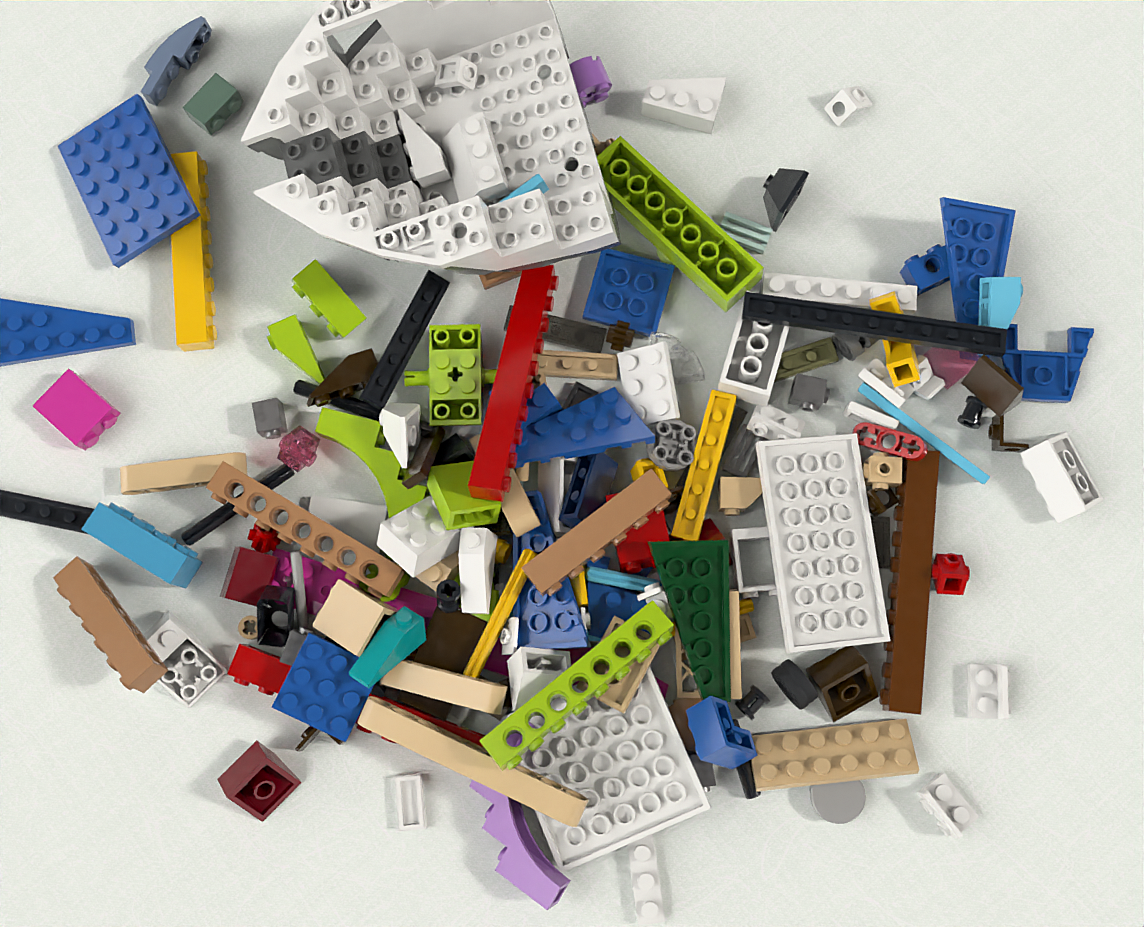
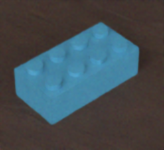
[81,502,203,588]

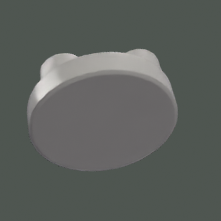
[646,419,697,471]
[809,780,866,824]

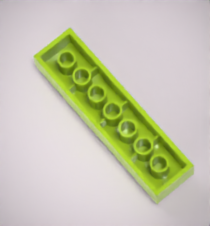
[597,136,764,313]

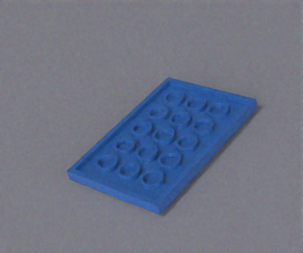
[58,94,201,268]

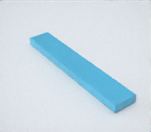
[858,382,990,484]

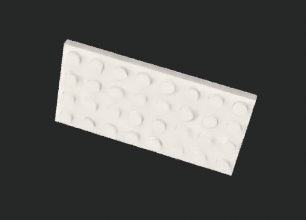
[755,433,890,653]

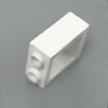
[729,526,778,599]

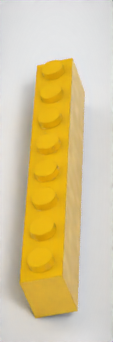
[171,151,217,352]

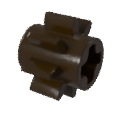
[606,320,635,352]

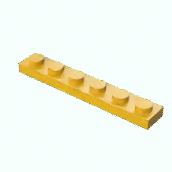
[671,390,737,541]

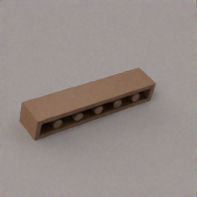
[522,469,672,597]
[53,556,169,693]

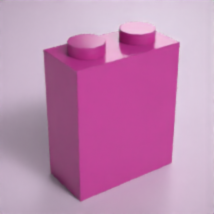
[32,368,121,451]

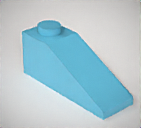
[978,277,1023,356]

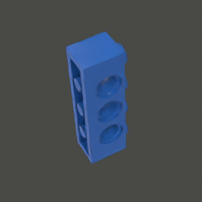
[899,244,950,296]

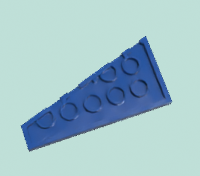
[939,197,1016,361]
[0,298,136,367]
[511,387,655,469]
[513,490,591,650]

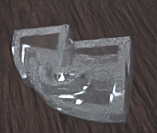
[650,332,705,385]

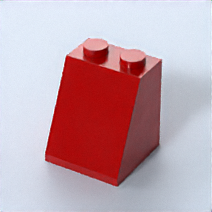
[606,493,670,574]

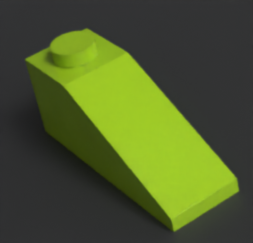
[267,314,325,385]

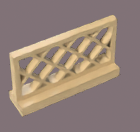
[675,589,742,699]

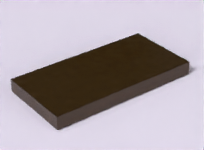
[397,606,488,721]

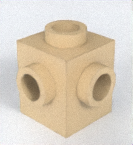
[862,452,902,491]

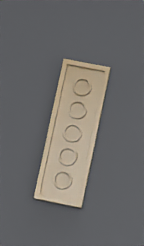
[751,719,919,792]

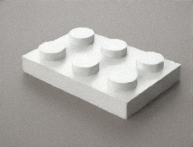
[617,342,680,426]

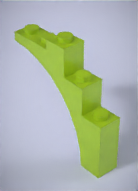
[315,407,430,561]

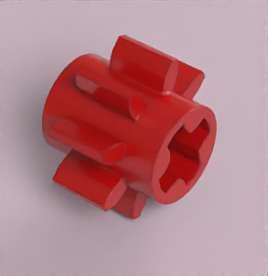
[247,523,281,553]

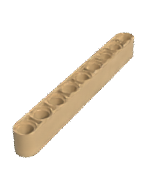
[357,696,588,827]

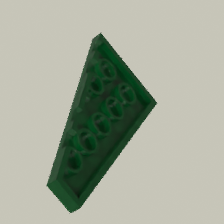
[647,540,731,703]

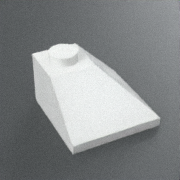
[379,403,421,468]

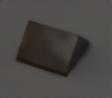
[961,355,1024,417]

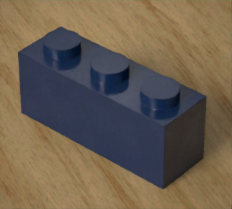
[558,452,618,529]

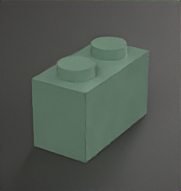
[182,73,244,135]

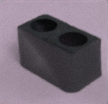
[257,585,294,647]

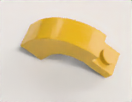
[869,291,920,387]

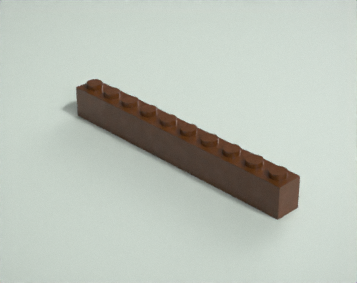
[879,448,940,715]

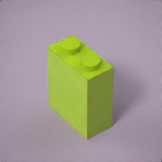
[427,461,501,530]

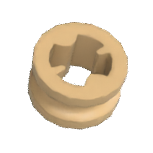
[238,616,257,640]

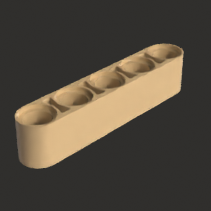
[469,433,541,537]
[120,452,248,495]
[379,659,507,715]

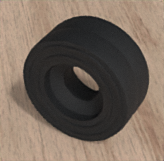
[771,659,818,710]

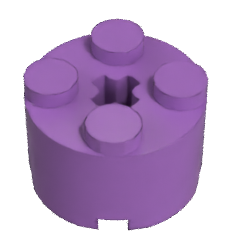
[569,56,612,108]

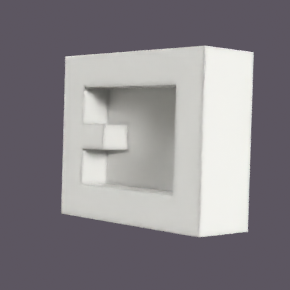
[435,56,477,90]
[909,354,945,400]
[637,582,673,619]

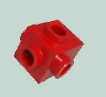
[931,553,970,595]

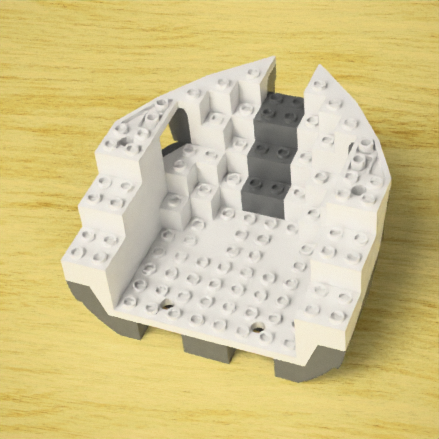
[241,0,621,275]

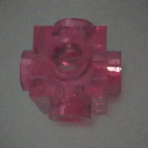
[277,425,321,473]

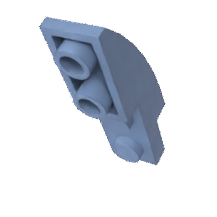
[140,16,212,106]

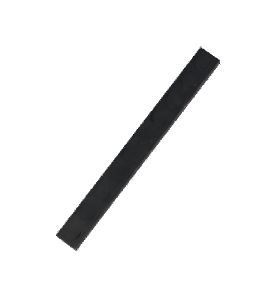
[741,292,1007,357]

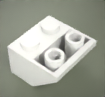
[507,647,571,711]

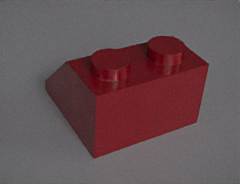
[217,740,301,822]

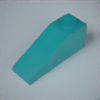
[349,606,426,689]

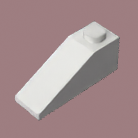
[458,528,498,614]

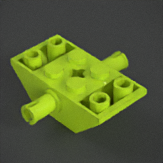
[404,324,497,426]

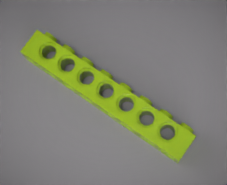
[480,600,674,771]

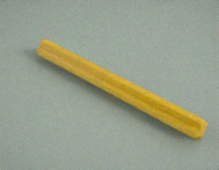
[463,548,538,678]

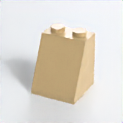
[312,579,398,657]

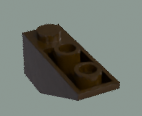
[307,348,378,407]

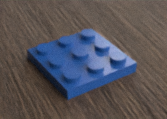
[582,248,675,338]
[271,632,374,742]

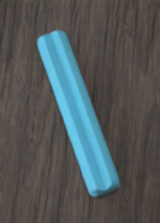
[584,566,660,592]

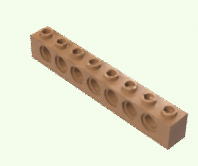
[206,461,406,599]

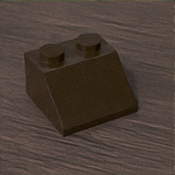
[806,646,879,723]

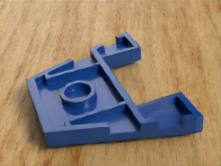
[1001,324,1094,403]
[587,556,662,639]

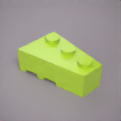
[292,259,366,338]

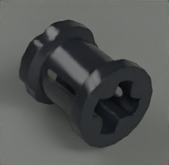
[957,396,988,429]
[436,579,461,613]
[735,684,770,721]

